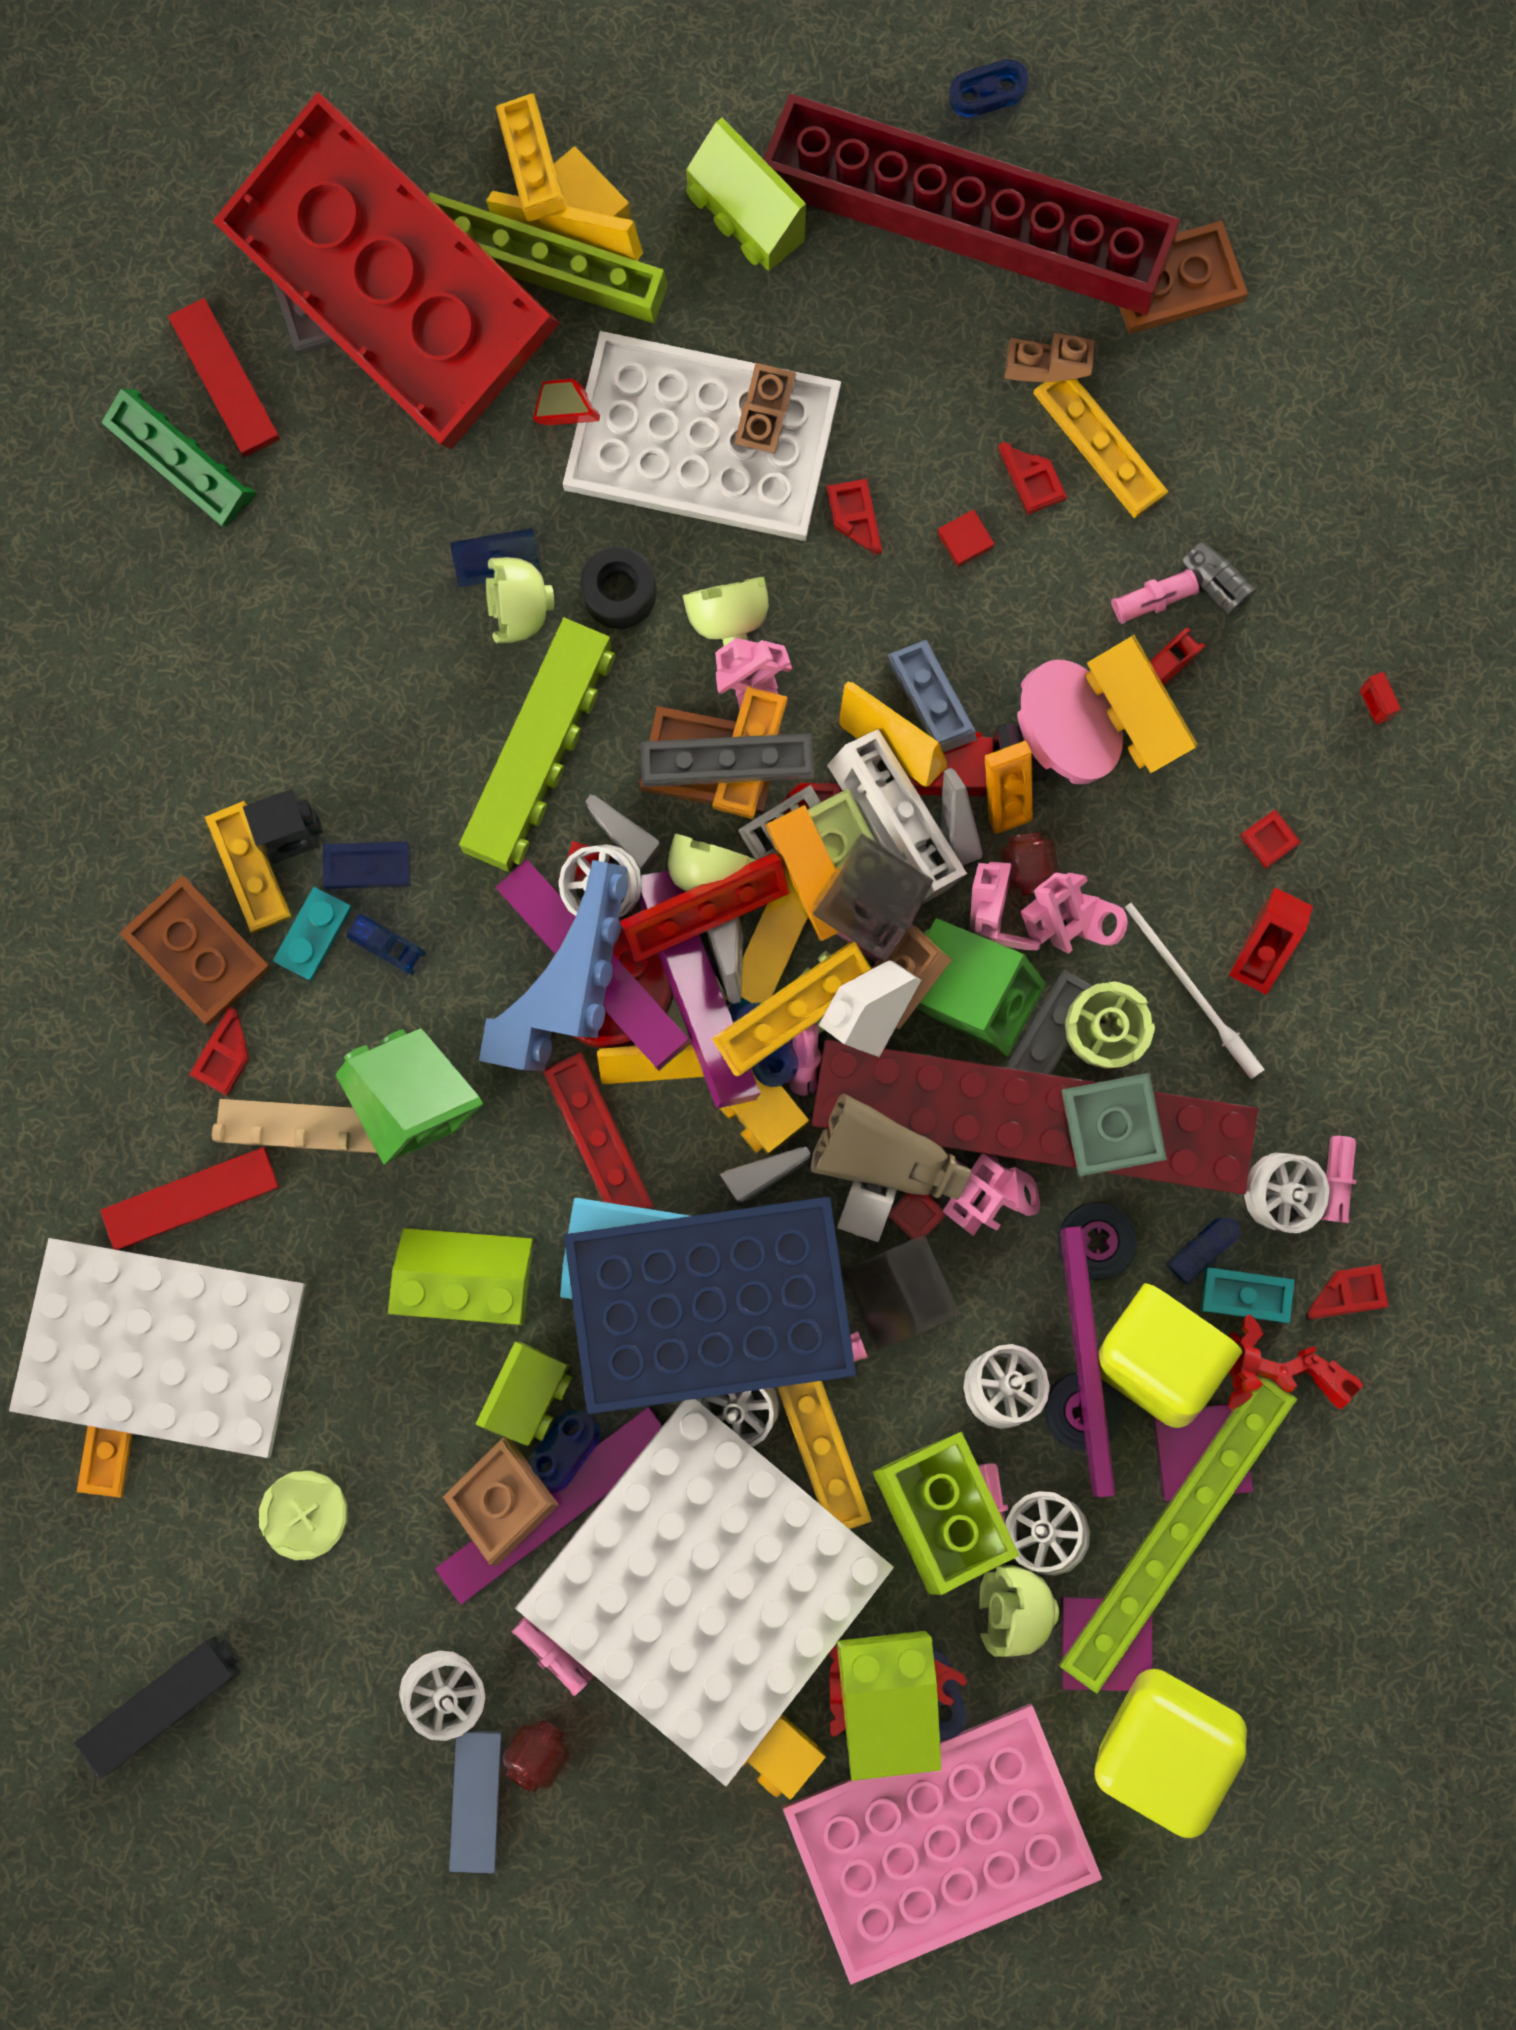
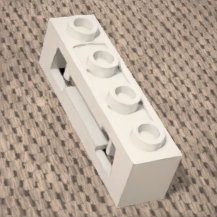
[827,729,967,909]

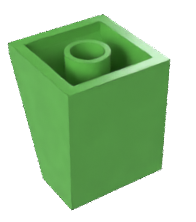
[915,918,1046,1058]
[335,1028,483,1165]

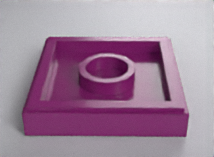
[1153,1404,1253,1501]
[1062,1597,1153,1691]

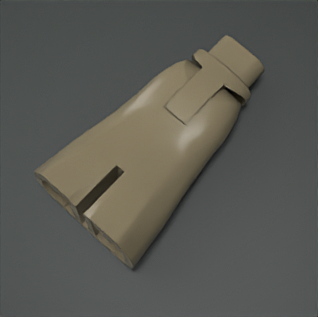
[811,1093,971,1200]

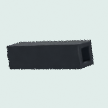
[74,1636,241,1780]

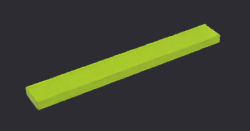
[1058,1375,1297,1694]

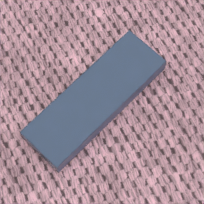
[888,640,977,753]
[449,1730,502,1873]

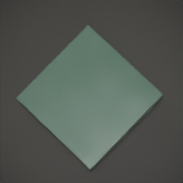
[1061,1073,1167,1176]

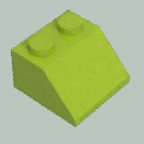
[476,1342,573,1446]

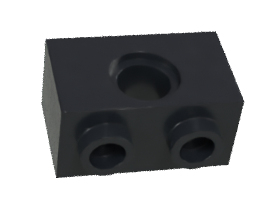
[242,789,323,864]

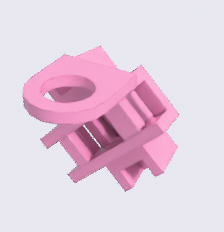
[715,638,792,709]
[969,862,1040,950]
[1021,873,1128,954]
[942,1153,1040,1236]

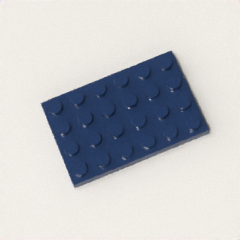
[564,1197,856,1414]

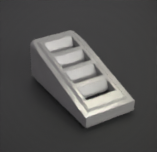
[941,768,983,865]
[738,785,821,860]
[585,794,661,875]
[707,917,743,1004]
[720,1147,811,1205]

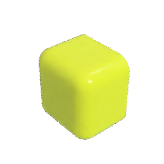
[1098,1283,1242,1428]
[1095,1669,1247,1838]

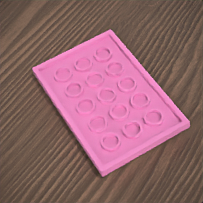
[783,1703,1102,1985]

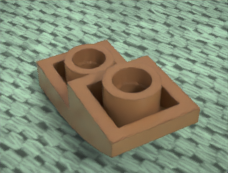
[1004,333,1095,382]
[734,362,797,454]

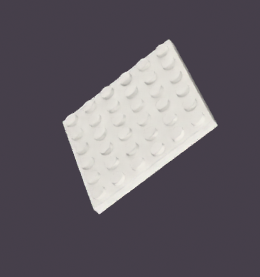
[515,1399,894,1786]

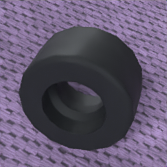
[580,546,657,629]

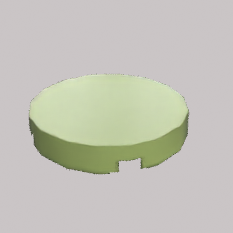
[259,1471,348,1560]

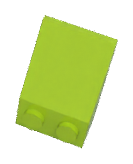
[837,1631,942,1781]

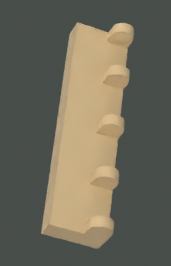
[212,1099,377,1153]

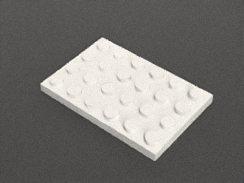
[563,331,841,541]
[9,1238,306,1458]

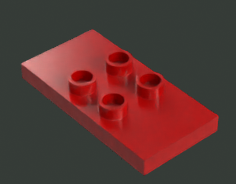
[212,91,560,450]

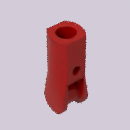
[1150,627,1206,686]

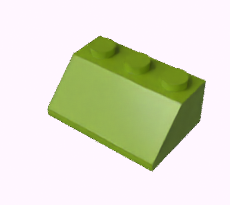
[686,117,806,271]
[388,1228,533,1326]
[872,1432,1020,1595]

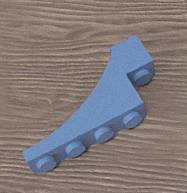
[479,860,628,1071]

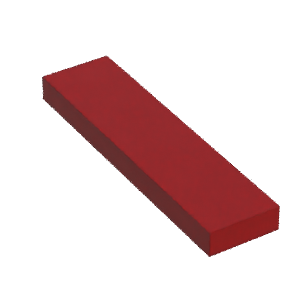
[168,298,280,457]
[619,852,790,963]
[543,1052,654,1209]
[100,1147,280,1250]

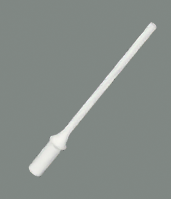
[1125,903,1265,1079]

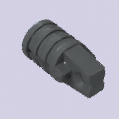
[1183,542,1257,616]

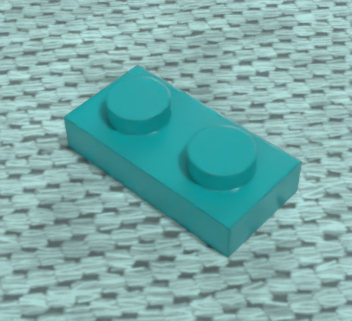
[273,886,353,982]
[1200,1267,1294,1324]

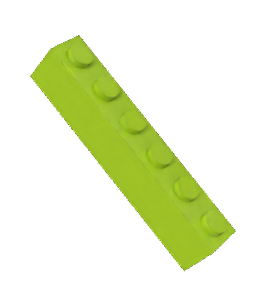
[429,192,668,324]
[459,617,615,872]

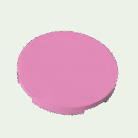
[1017,660,1123,784]

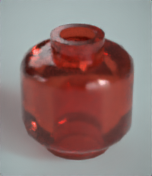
[1000,832,1060,896]
[502,1720,569,1794]

